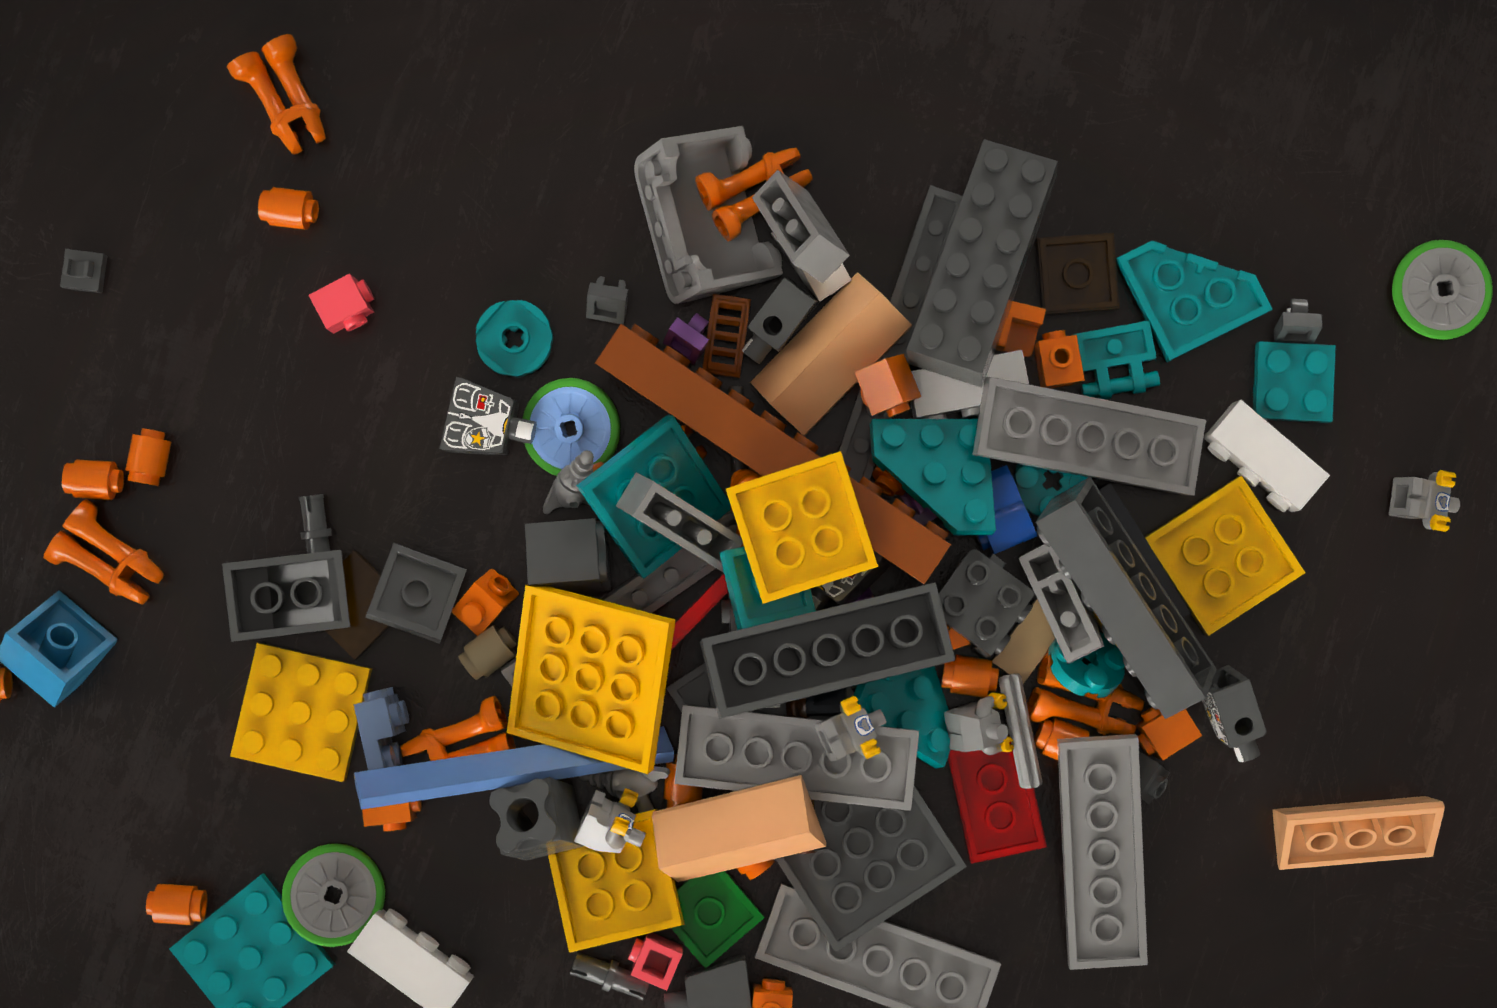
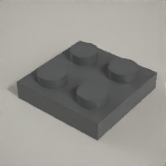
[366,543,467,644]

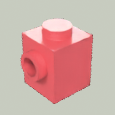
[309,273,374,334]
[628,933,683,991]

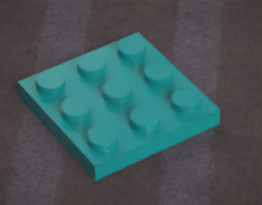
[576,414,731,579]
[169,873,335,1008]

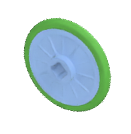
[522,378,620,476]

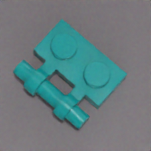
[1073,320,1160,400]

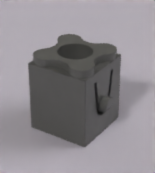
[525,518,611,596]
[489,777,584,861]

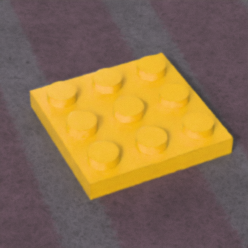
[726,451,878,604]
[1145,476,1305,636]
[230,643,372,782]
[548,809,685,953]

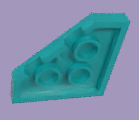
[1116,241,1273,362]
[870,419,996,535]
[853,666,950,769]

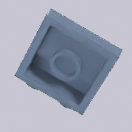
[353,687,409,770]

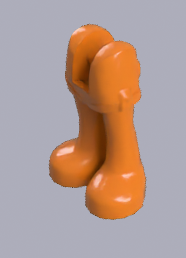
[227,34,326,155]
[695,148,813,241]
[43,499,164,605]
[1027,651,1145,735]
[400,695,516,761]

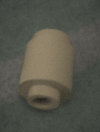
[458,624,518,680]

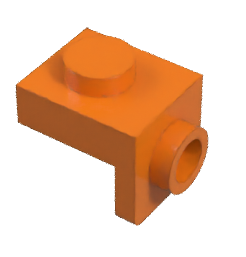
[452,569,519,636]
[752,979,793,1008]

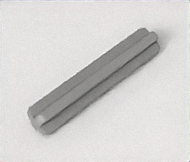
[999,673,1043,789]

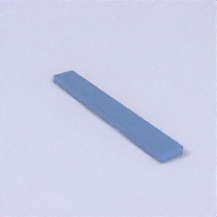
[354,726,674,810]

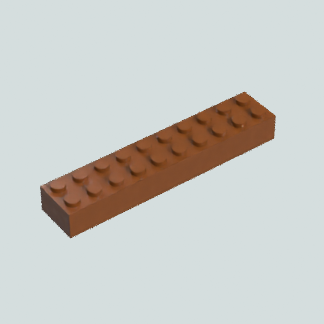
[595,323,951,584]

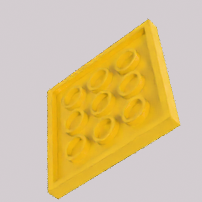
[507,584,676,774]

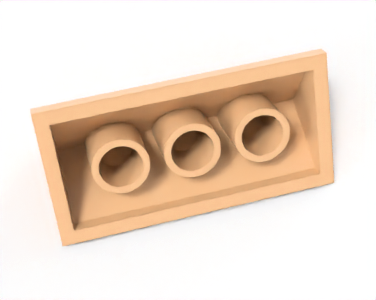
[750,272,913,436]
[652,775,826,882]
[1272,796,1445,870]

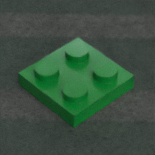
[671,871,765,969]

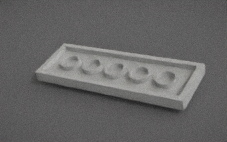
[972,377,1206,496]
[674,704,919,811]
[1057,734,1148,970]
[755,883,1001,1008]

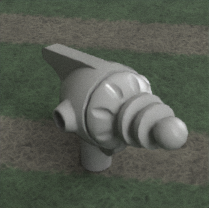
[543,450,594,514]
[579,766,670,813]

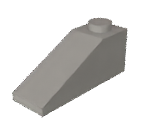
[1019,544,1104,664]

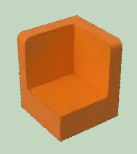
[996,301,1046,358]

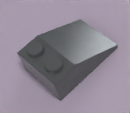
[222,550,351,642]

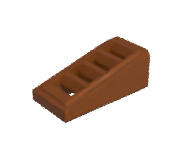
[702,294,751,378]

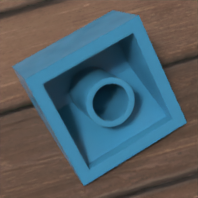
[0,590,118,708]

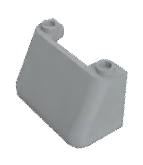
[634,126,783,304]

